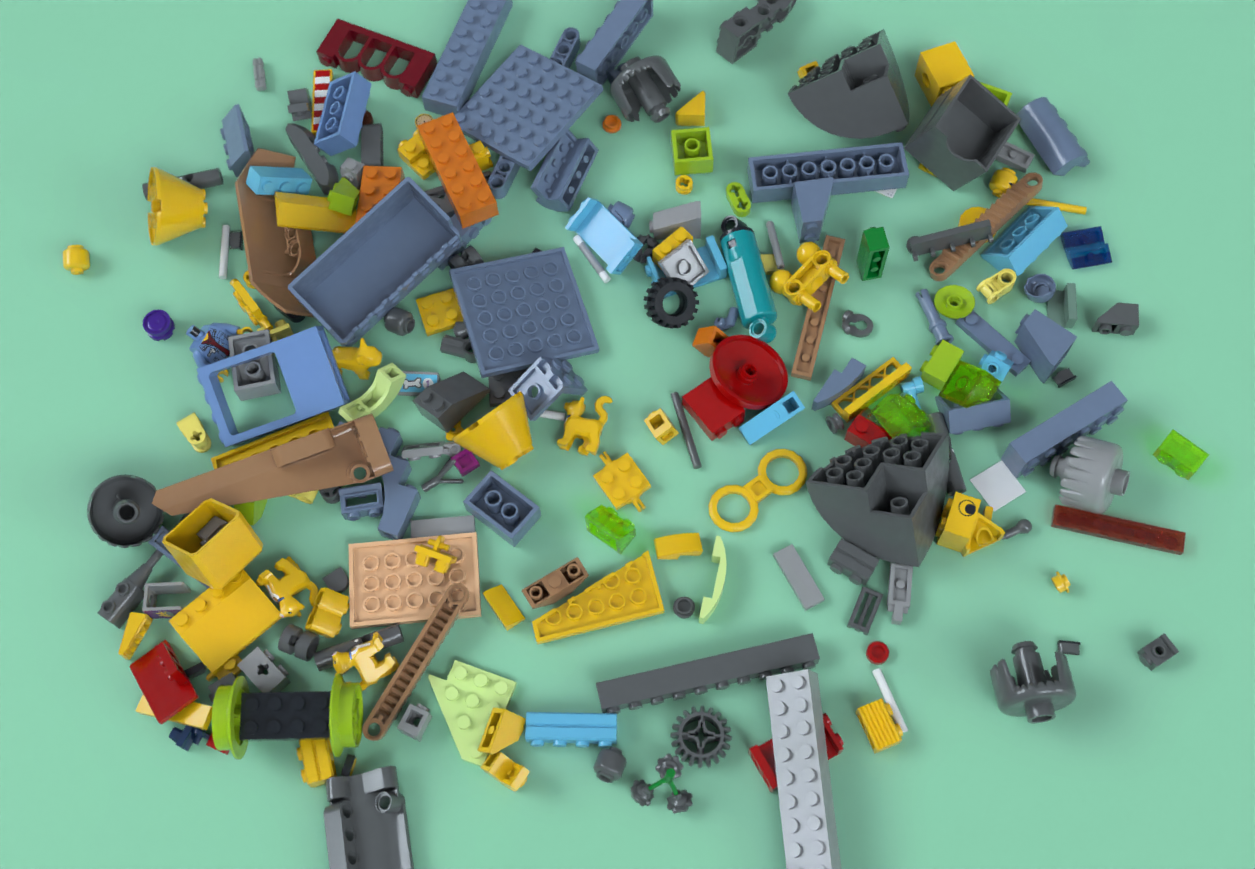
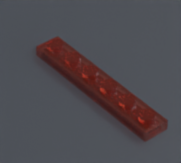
[1051,504,1186,555]

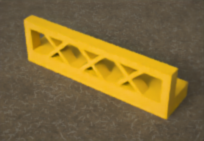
[831,357,912,423]

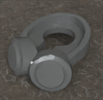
[842,310,873,337]

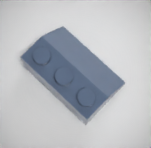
[220,104,255,177]
[935,385,1011,435]

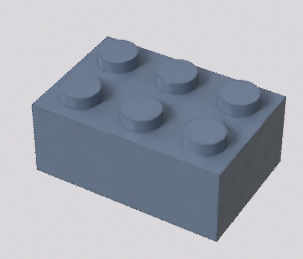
[463,470,542,547]

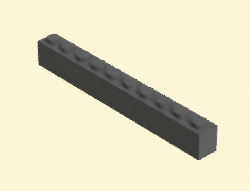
[596,633,820,714]

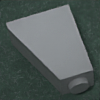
[649,201,701,240]

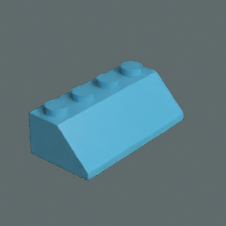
[980,206,1068,276]

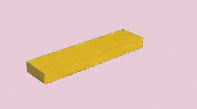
[135,694,212,730]

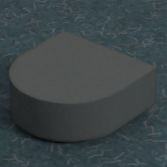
[322,567,349,593]

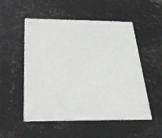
[970,460,1026,512]

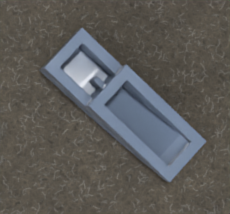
[812,358,866,411]

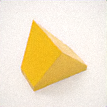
[961,513,1005,557]

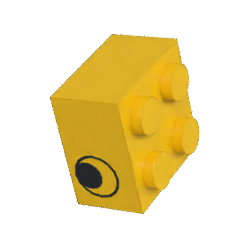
[935,492,981,552]

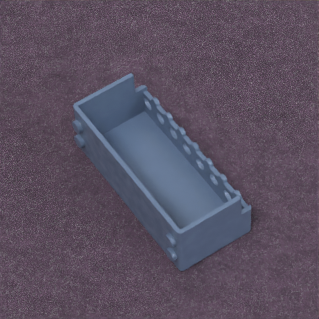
[288,177,462,347]

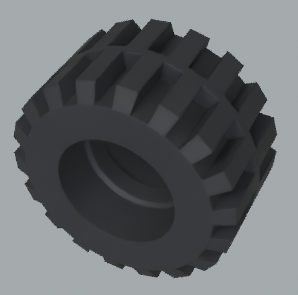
[644,277,699,329]

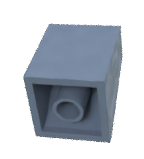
[791,177,834,243]
[1014,309,1077,383]

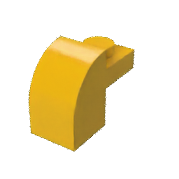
[480,751,530,792]

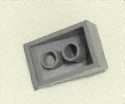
[228,329,281,401]

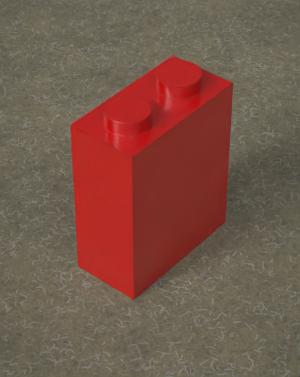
[682,377,745,441]

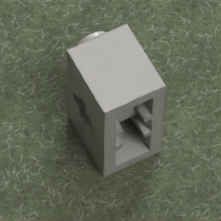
[237,646,291,693]

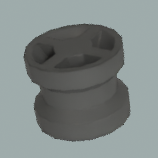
[319,486,342,504]

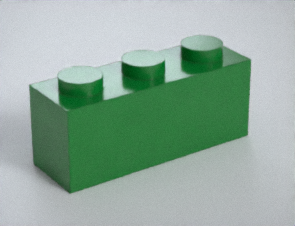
[856,227,890,281]

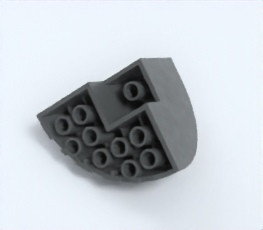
[788,29,910,139]
[806,432,949,567]

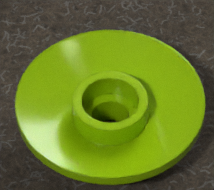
[934,285,975,319]

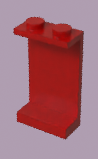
[748,713,844,793]

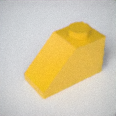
[477,708,526,754]

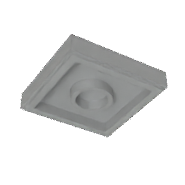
[658,239,710,295]

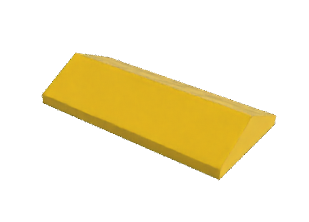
[274,191,356,234]

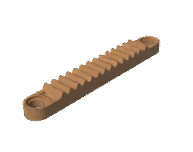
[929,172,1043,281]
[362,583,469,741]

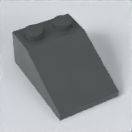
[413,372,491,433]

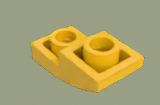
[654,533,703,560]

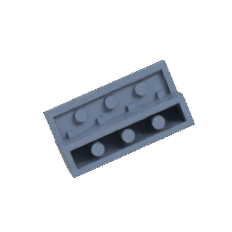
[1016,97,1090,176]
[530,129,599,212]

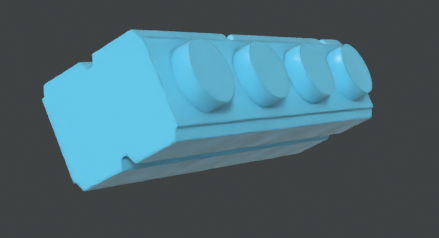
[525,712,617,748]

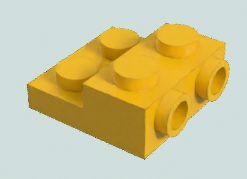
[397,129,436,180]

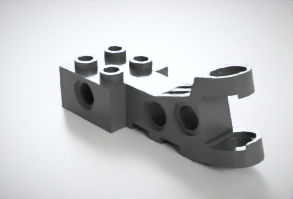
[716,0,796,64]

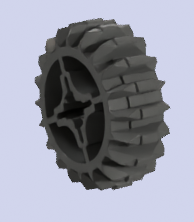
[670,706,732,768]

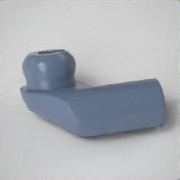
[714,307,739,331]

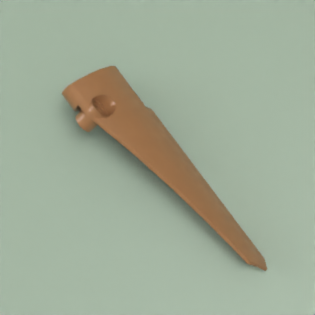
[152,413,394,516]

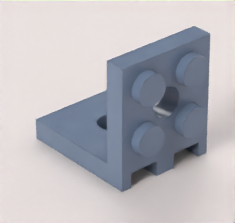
[508,357,588,421]

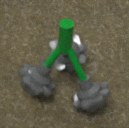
[630,753,693,814]

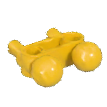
[769,241,849,312]

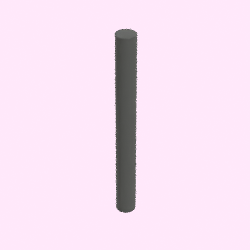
[671,392,702,469]

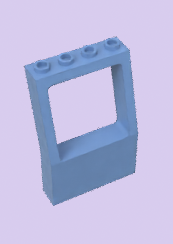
[197,326,351,447]

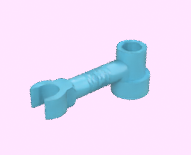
[900,376,928,431]

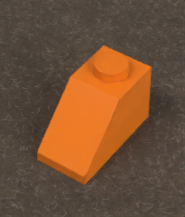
[692,326,729,357]

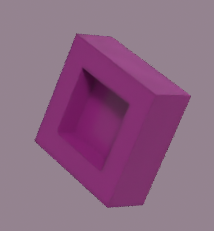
[451,449,480,477]

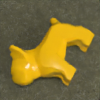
[332,338,383,380]

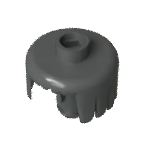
[610,56,681,123]
[87,474,164,548]
[990,641,1076,723]

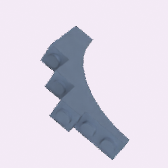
[337,421,421,540]

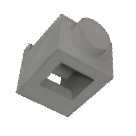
[340,157,365,190]
[397,704,432,742]

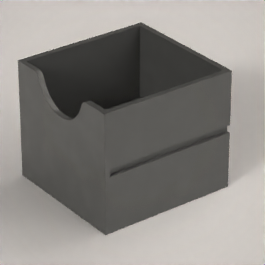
[904,74,1021,191]

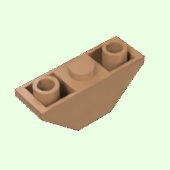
[521,557,589,609]

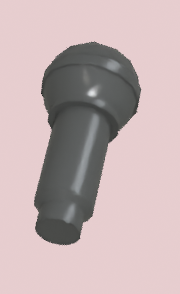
[1002,519,1032,540]

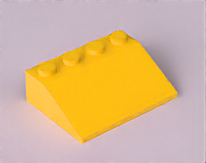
[169,569,282,674]

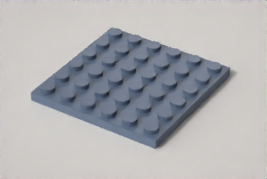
[455,44,604,171]
[449,247,599,378]

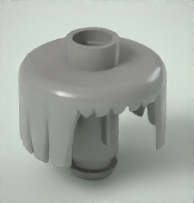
[1050,436,1130,514]

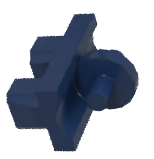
[169,725,210,751]

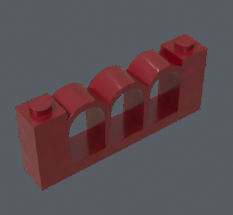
[316,18,437,99]

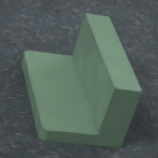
[1047,283,1077,329]

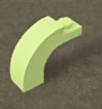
[338,363,406,422]

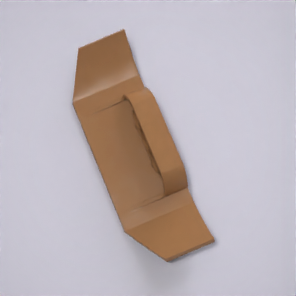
[235,148,316,317]

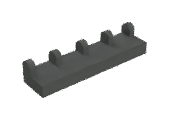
[909,219,994,262]

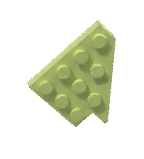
[428,660,517,767]

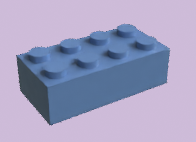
[314,71,371,156]

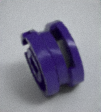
[143,309,175,341]

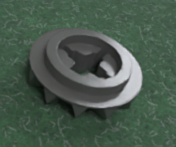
[633,234,660,263]

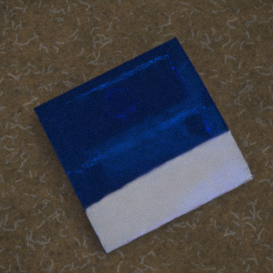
[1060,226,1112,270]

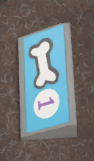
[398,371,441,396]

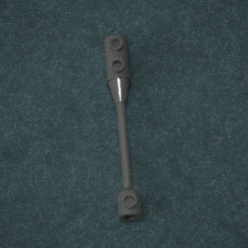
[97,513,190,629]

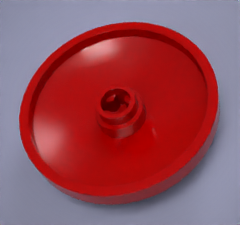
[709,335,788,410]

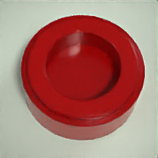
[866,641,889,665]

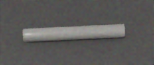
[766,221,785,270]

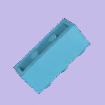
[246,166,313,195]

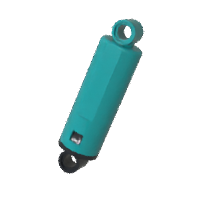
[720,215,777,343]

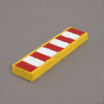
[311,69,333,136]

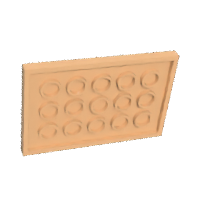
[348,532,482,629]

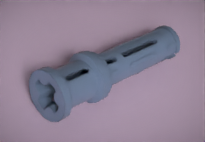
[916,289,954,346]

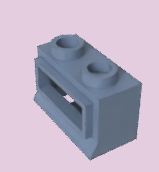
[338,482,385,521]

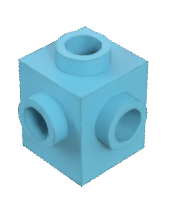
[979,350,1014,384]

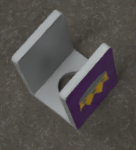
[142,582,191,619]

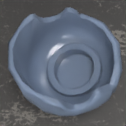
[1024,274,1056,303]

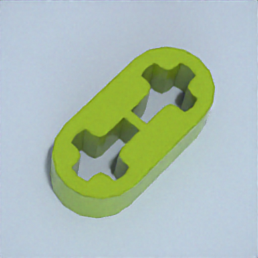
[726,182,751,217]

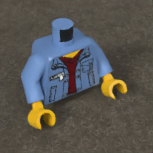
[186,323,253,383]

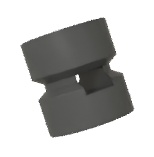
[447,245,484,269]
[278,624,320,662]

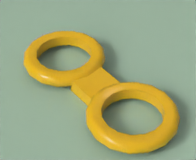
[708,449,808,532]

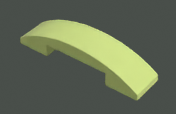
[699,535,727,624]

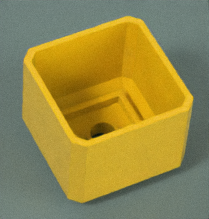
[162,498,263,589]

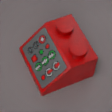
[844,407,902,447]

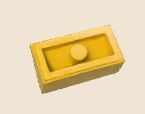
[482,584,525,631]

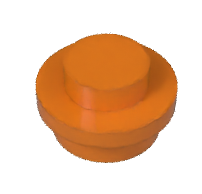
[603,115,621,133]

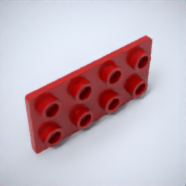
[129,640,199,725]

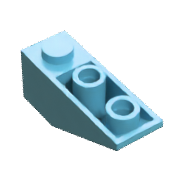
[738,391,805,445]

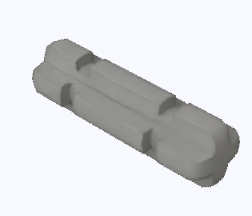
[253,58,266,91]

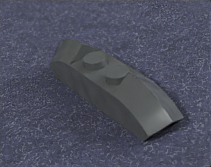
[286,123,338,195]

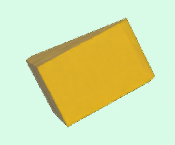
[675,91,705,126]

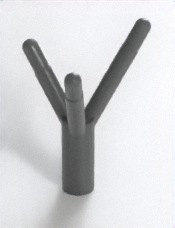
[421,457,464,493]

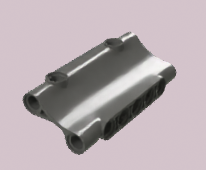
[324,766,414,869]

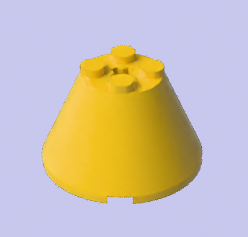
[147,167,208,246]
[452,391,534,470]

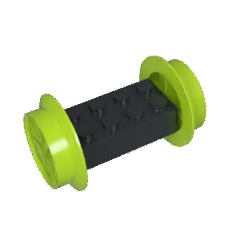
[212,673,363,760]

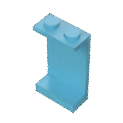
[565,197,643,275]
[644,235,728,298]

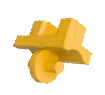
[414,535,457,574]

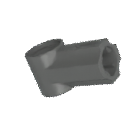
[440,335,476,363]

